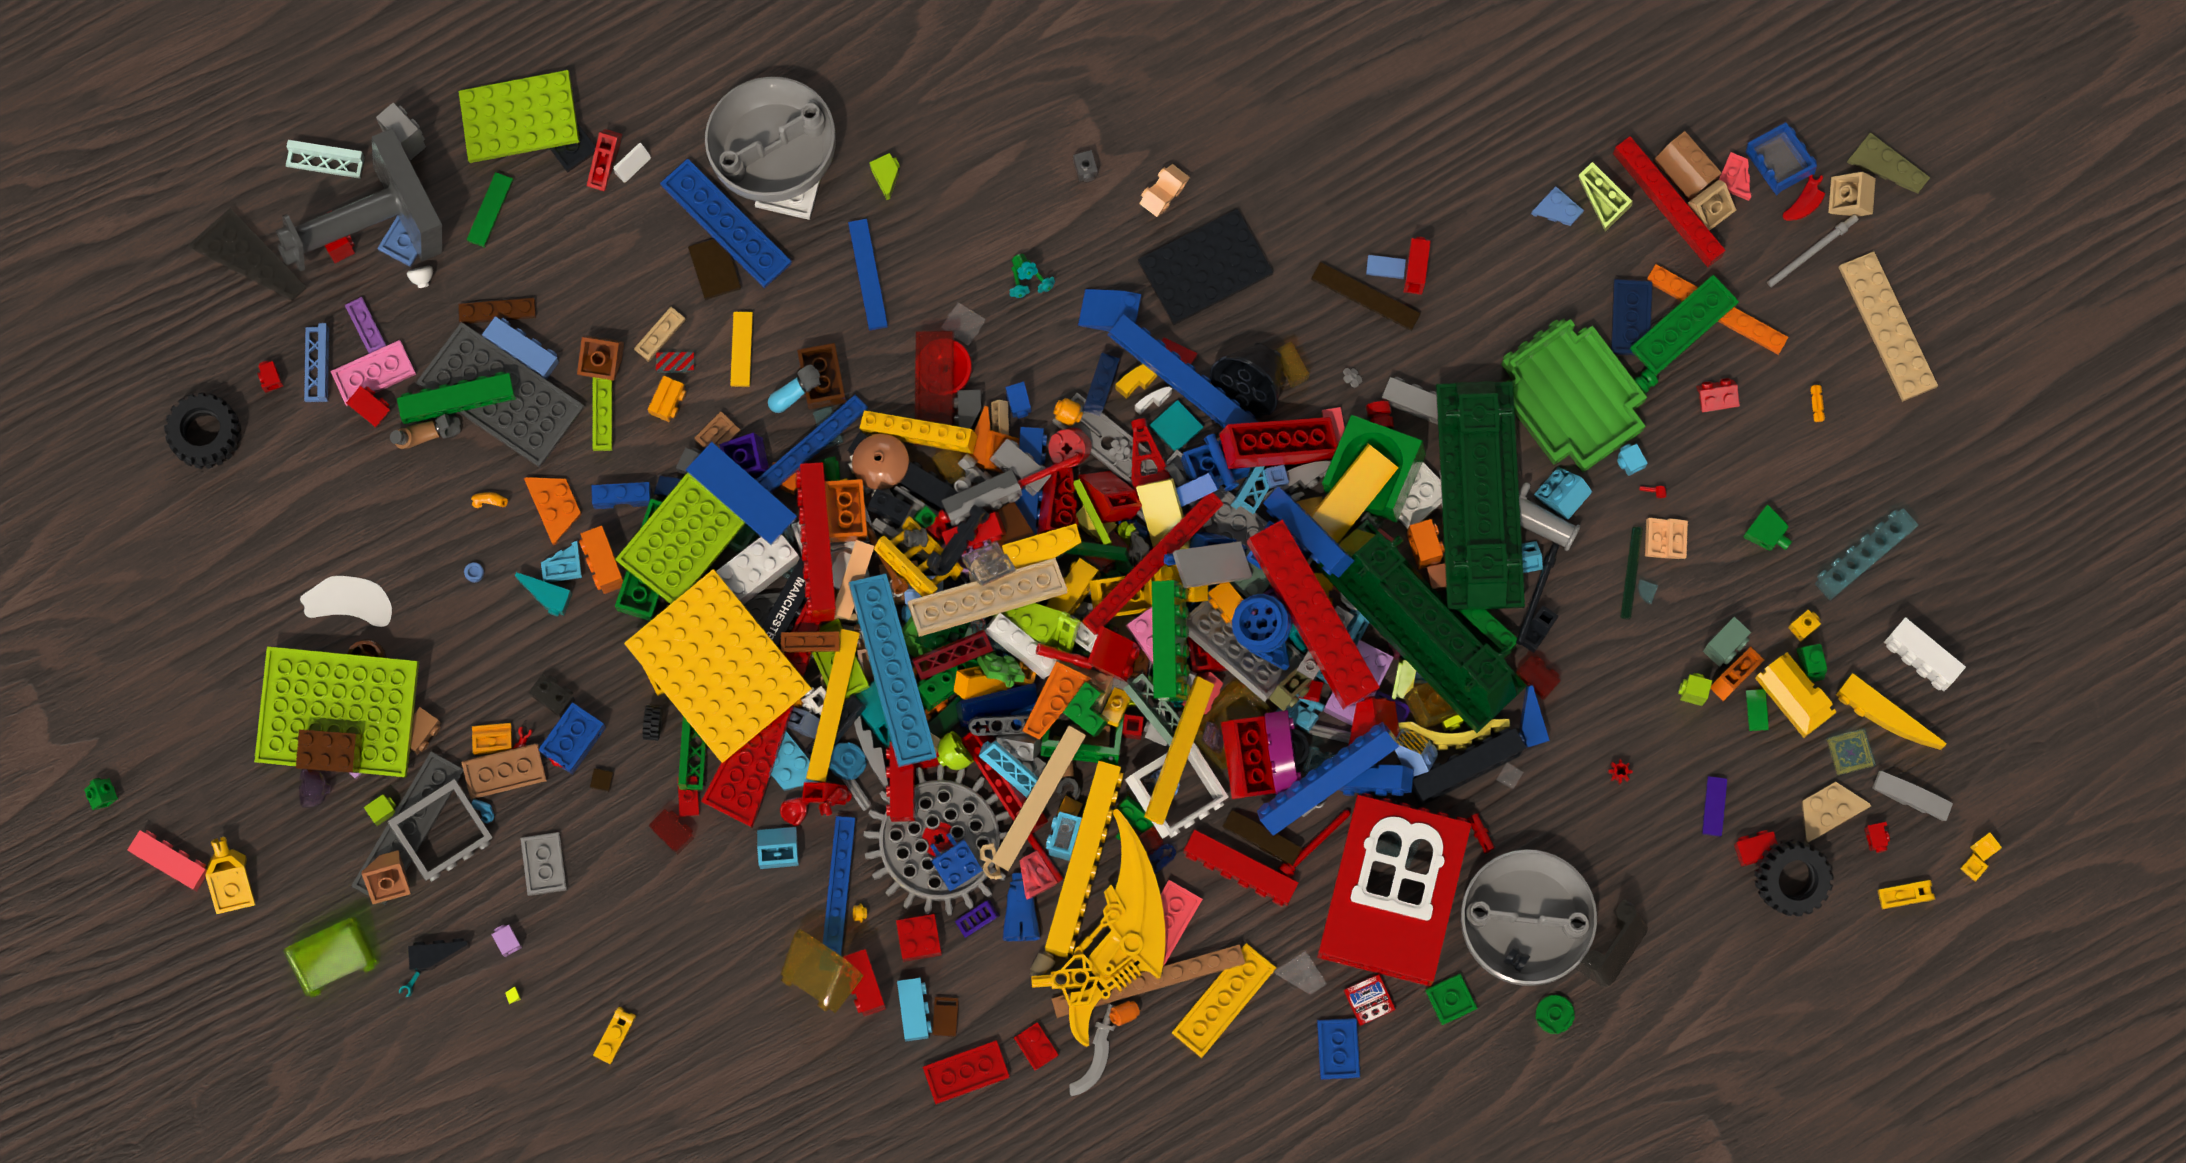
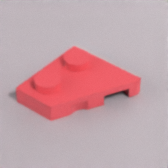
[1719,152,1751,201]

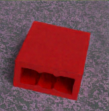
[1403,237,1430,295]

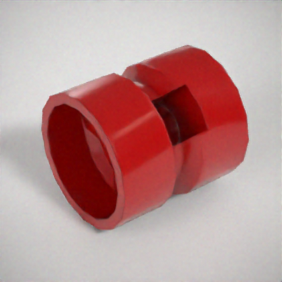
[1366,401,1394,430]

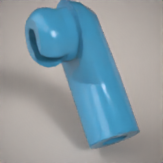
[471,799,494,823]

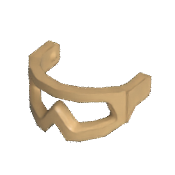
[980,843,1002,880]

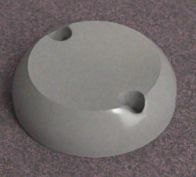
[705,77,836,202]
[1460,850,1597,986]

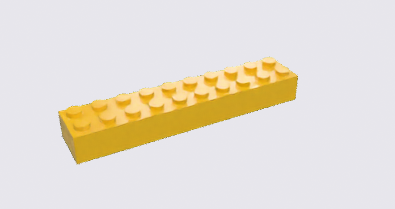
[1045,761,1124,959]

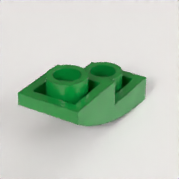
[1746,689,1769,731]

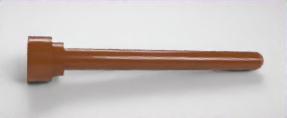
[866,521,909,594]

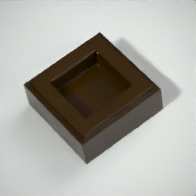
[590,768,614,792]

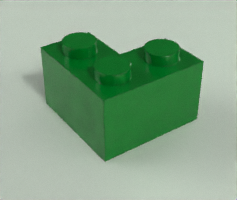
[1063,681,1109,736]

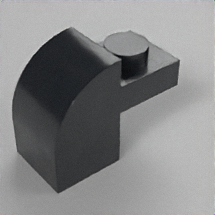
[1522,606,1559,653]

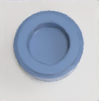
[464,562,484,583]

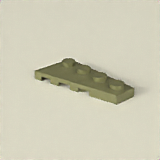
[1847,133,1930,194]

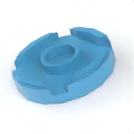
[829,742,866,780]

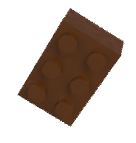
[797,343,846,410]
[296,729,362,773]

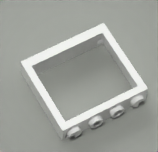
[1125,742,1229,839]

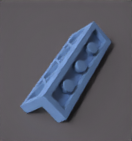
[304,323,329,402]

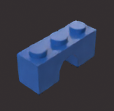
[592,482,652,509]

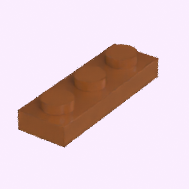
[781,632,840,653]

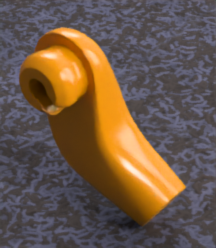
[471,492,508,508]

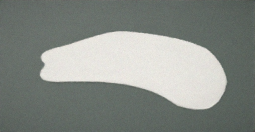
[300,576,392,627]

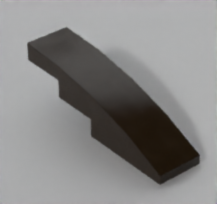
[1222,810,1302,866]

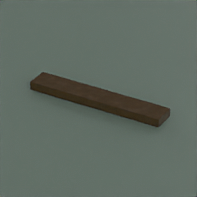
[1311,262,1421,331]

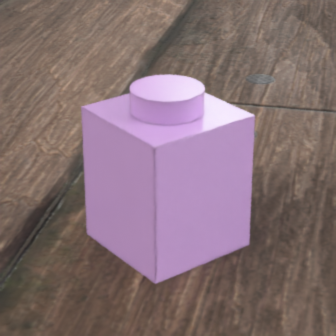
[491,925,522,957]

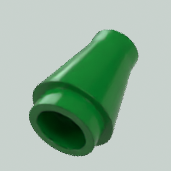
[821,457,840,481]

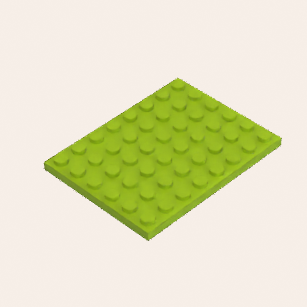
[254,647,419,777]

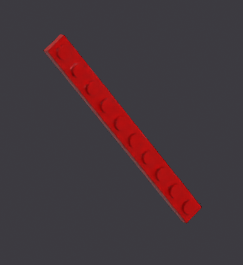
[1081,492,1224,635]

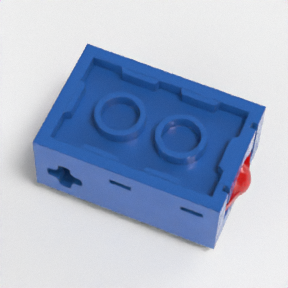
[538,702,606,775]

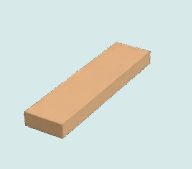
[835,540,874,619]

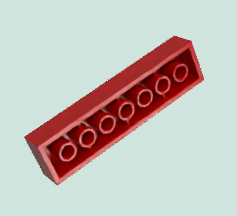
[795,462,836,622]

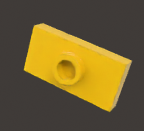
[1102,687,1131,727]

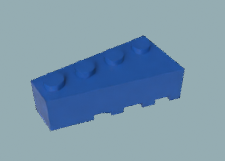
[1339,765,1414,796]

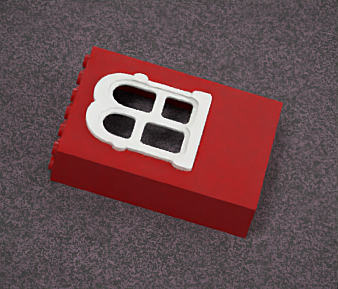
[1317,793,1472,987]

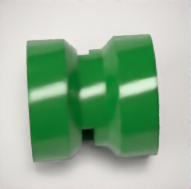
[1634,369,1659,394]

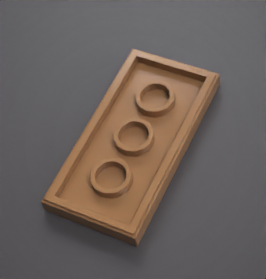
[461,743,547,799]

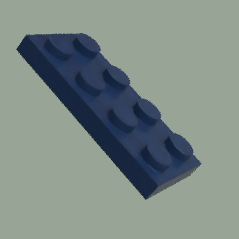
[1611,279,1652,356]

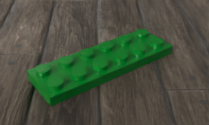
[1630,275,1739,376]

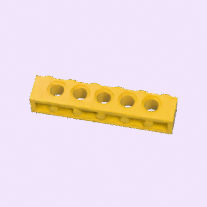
[860,410,977,454]

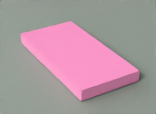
[331,340,416,406]

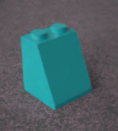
[856,680,891,748]

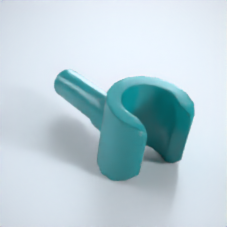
[399,971,420,997]

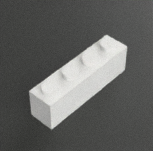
[984,613,1060,679]

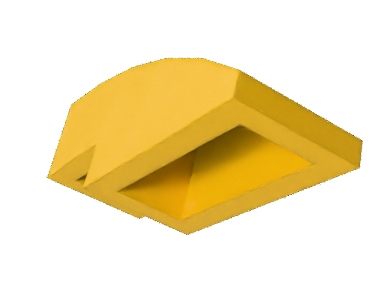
[1115,364,1158,399]

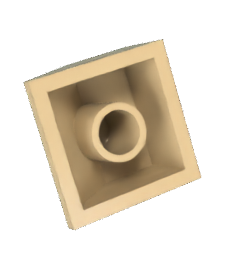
[1828,172,1875,217]

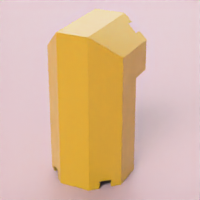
[1755,652,1836,738]

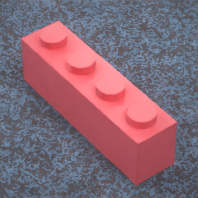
[127,830,206,892]

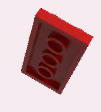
[923,1040,1010,1105]

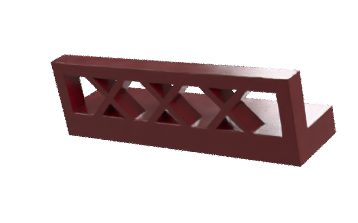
[912,630,993,680]

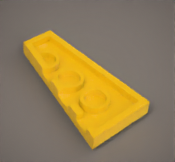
[1002,524,1082,571]

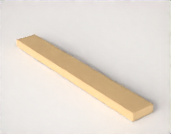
[991,726,1086,871]

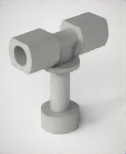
[954,453,993,493]

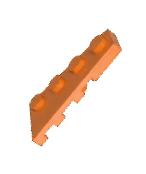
[1022,661,1091,740]

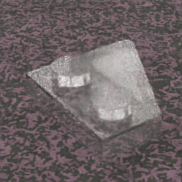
[1274,951,1327,995]

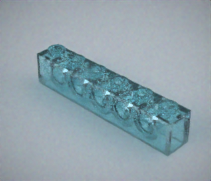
[1815,508,1918,601]

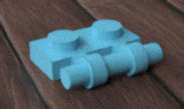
[1276,698,1325,733]

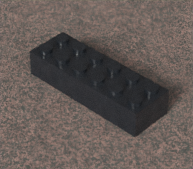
[1412,728,1526,807]

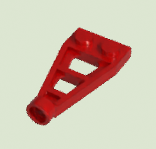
[1131,418,1170,498]

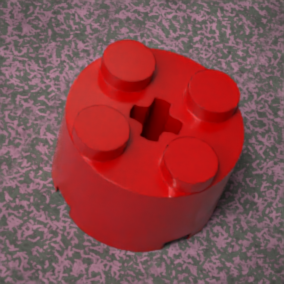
[1048,427,1092,468]

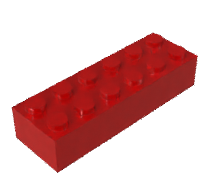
[1219,417,1338,469]

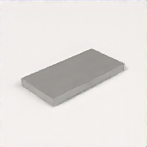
[1173,541,1253,588]

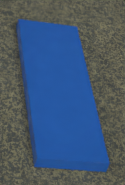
[686,442,797,546]

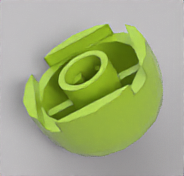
[937,731,974,770]

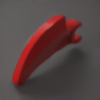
[1782,174,1825,221]

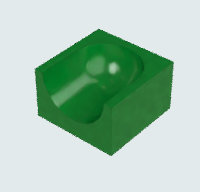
[1322,415,1426,523]

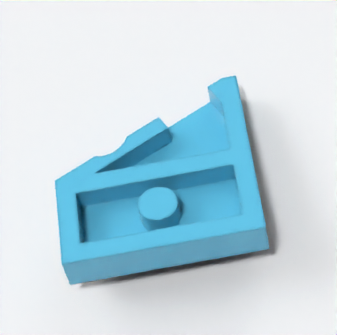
[541,541,582,583]

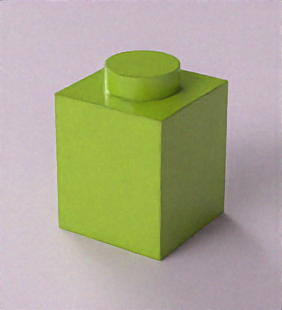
[364,794,396,826]

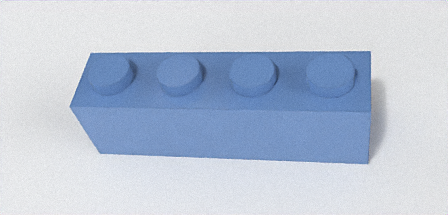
[482,317,559,380]

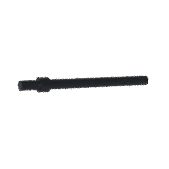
[1516,544,1559,645]

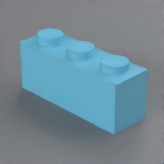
[897,978,932,1042]

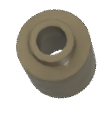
[1029,951,1055,976]

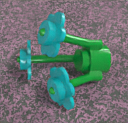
[1009,254,1055,298]

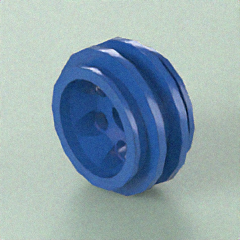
[1232,594,1292,653]

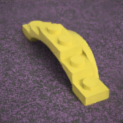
[1398,719,1510,751]

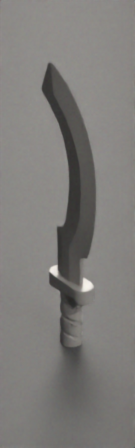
[1069,1004,1115,1096]

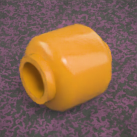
[1053,398,1083,426]

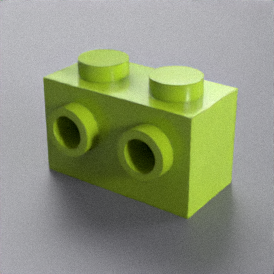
[1678,673,1712,706]

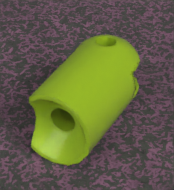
[1118,521,1136,548]

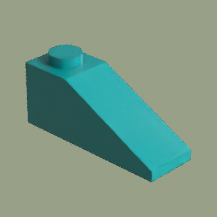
[515,572,572,616]

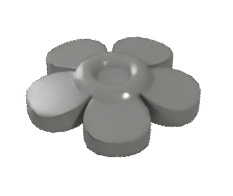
[1343,368,1362,388]
[1109,439,1131,461]

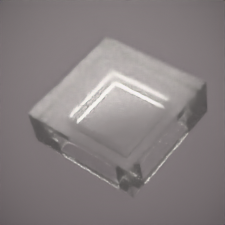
[1497,763,1523,789]

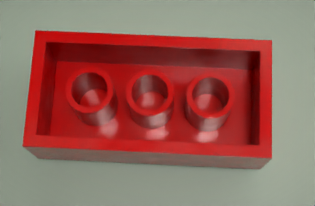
[1221,716,1276,799]

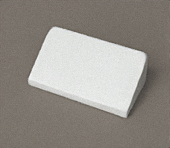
[613,143,651,182]

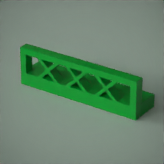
[678,716,706,790]

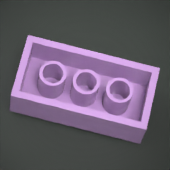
[1324,640,1394,726]

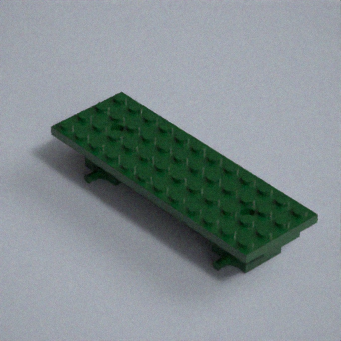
[1436,381,1525,610]
[1316,520,1527,733]

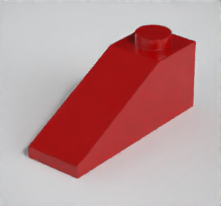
[587,129,623,191]

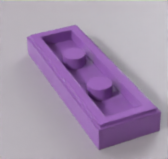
[345,297,386,354]

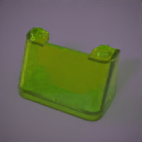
[283,917,378,998]

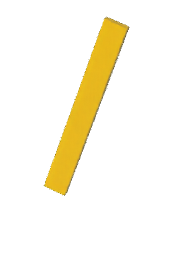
[806,629,860,783]
[1144,676,1214,825]

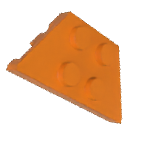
[524,477,582,545]

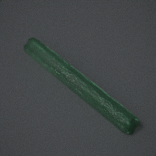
[1620,527,1643,620]

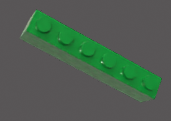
[397,372,516,424]

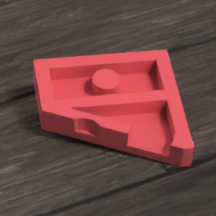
[1020,851,1057,900]

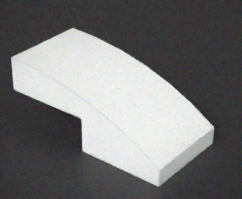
[1135,386,1172,415]

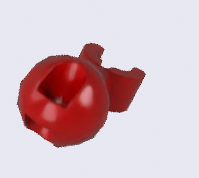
[513,726,533,749]

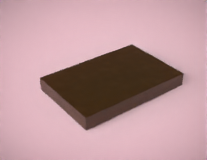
[688,239,741,300]

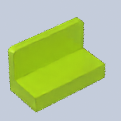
[1391,658,1416,700]

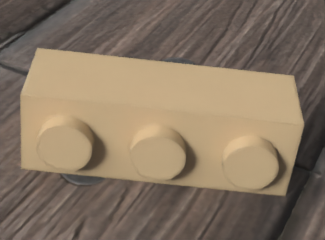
[991,400,1009,435]

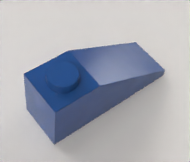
[1519,685,1550,748]

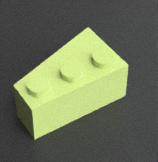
[1579,162,1632,232]

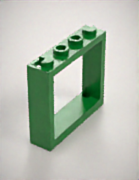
[1041,696,1125,765]

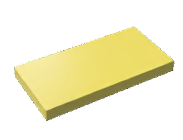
[1136,478,1191,550]

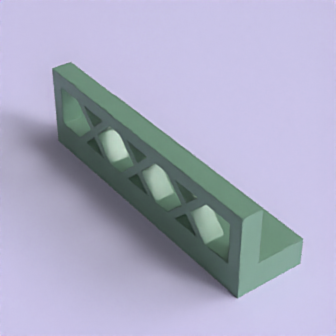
[1123,673,1180,746]

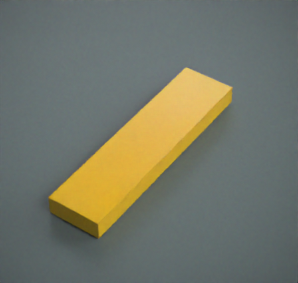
[730,312,753,387]

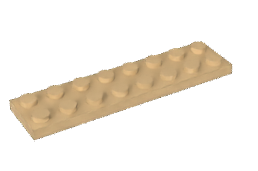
[1839,252,1938,402]
[907,558,1067,637]

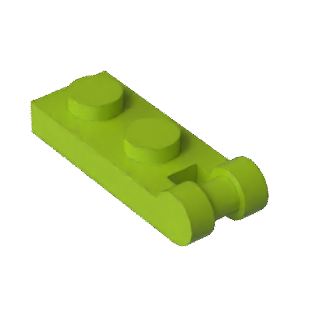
[1052,611,1081,653]

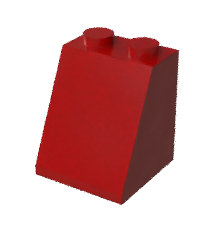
[1348,696,1400,746]

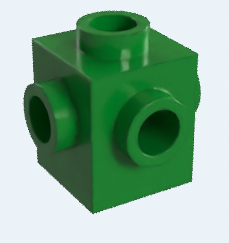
[84,778,118,810]

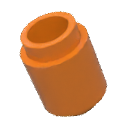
[1109,1001,1140,1026]

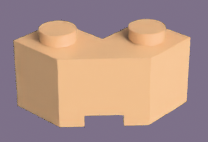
[1139,164,1190,217]

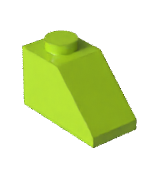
[870,153,900,200]

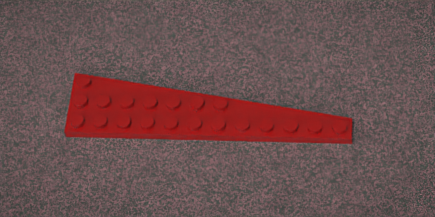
[701,598,822,828]

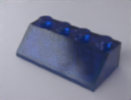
[955,683,1037,730]

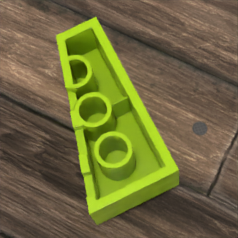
[992,603,1067,647]

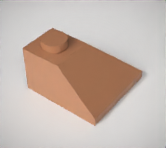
[362,850,411,904]

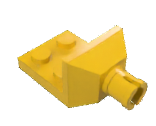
[205,837,255,914]

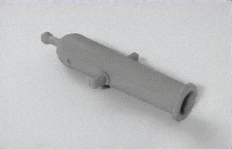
[1439,471,1581,551]

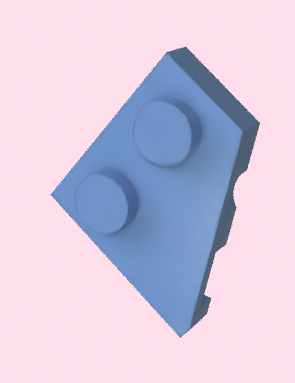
[1531,186,1584,226]

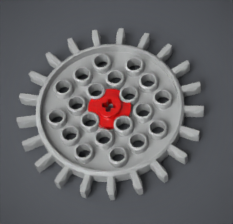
[864,765,1011,916]

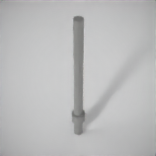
[1767,214,1859,288]

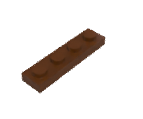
[458,298,536,324]

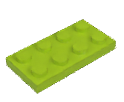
[812,618,870,700]

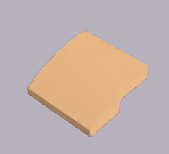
[1645,518,1688,559]

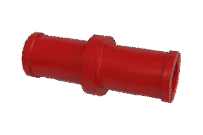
[1467,813,1495,854]

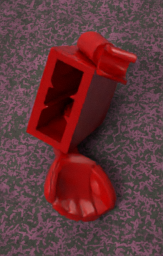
[780,782,852,826]

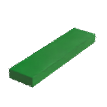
[467,172,514,248]

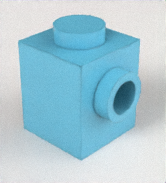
[1617,444,1648,476]

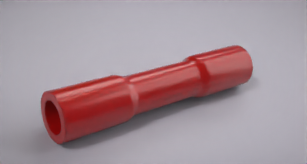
[1036,643,1092,670]

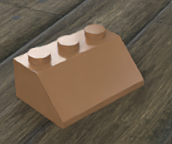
[1653,131,1721,201]

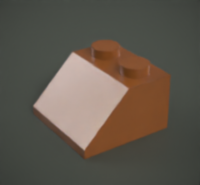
[577,336,624,380]

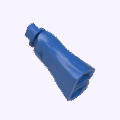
[1003,873,1041,942]

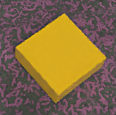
[1960,854,1989,881]

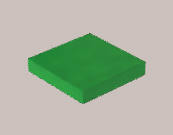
[1425,973,1478,1026]

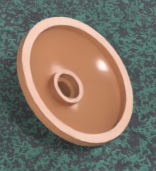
[852,434,909,490]

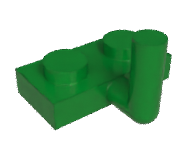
[1115,795,1154,840]

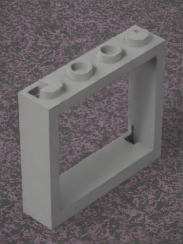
[387,779,492,882]

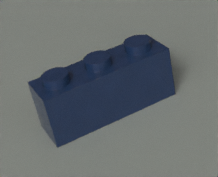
[1082,353,1119,416]

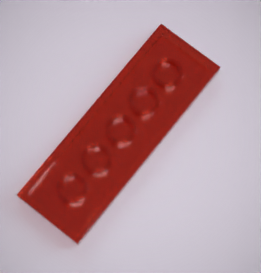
[915,331,954,446]

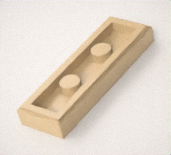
[634,307,686,362]

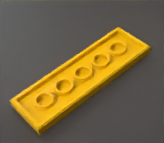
[1311,444,1399,543]
[1172,943,1276,1058]

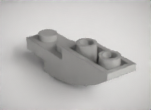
[1264,461,1331,500]

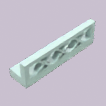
[286,140,365,178]

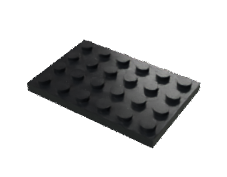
[1138,209,1273,326]

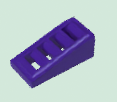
[955,900,1000,938]

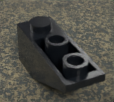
[408,938,470,972]

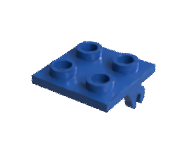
[930,833,983,891]

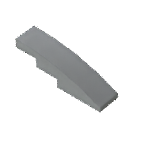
[854,716,888,789]
[1872,771,1953,821]

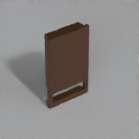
[932,997,958,1037]

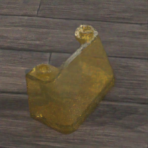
[1194,679,1273,770]
[780,928,864,1013]

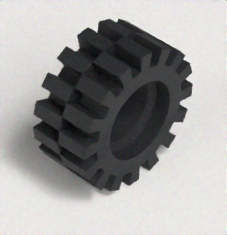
[642,705,662,741]

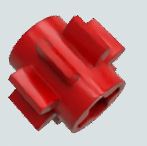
[1608,759,1633,785]

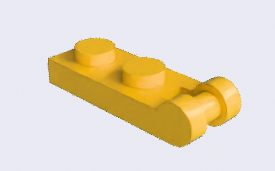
[1878,880,1935,910]
[593,1007,636,1065]

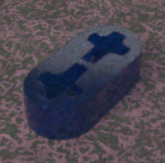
[1148,844,1176,874]

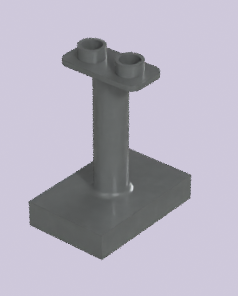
[276,128,442,272]

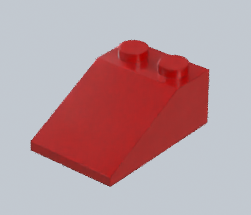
[1088,626,1140,682]

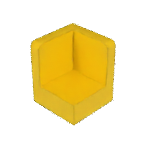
[1970,833,2002,862]

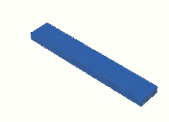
[848,219,888,331]

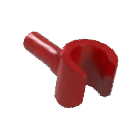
[1639,486,1666,498]

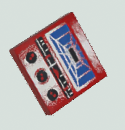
[1343,974,1396,1026]

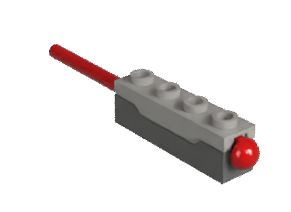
[938,455,1080,527]

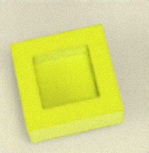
[1442,715,1464,732]

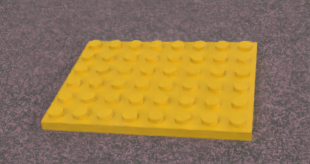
[624,569,812,763]

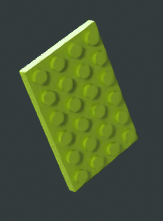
[459,70,580,163]
[615,472,745,604]

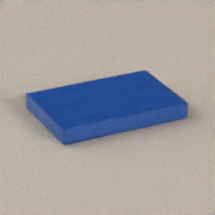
[1317,1018,1360,1080]

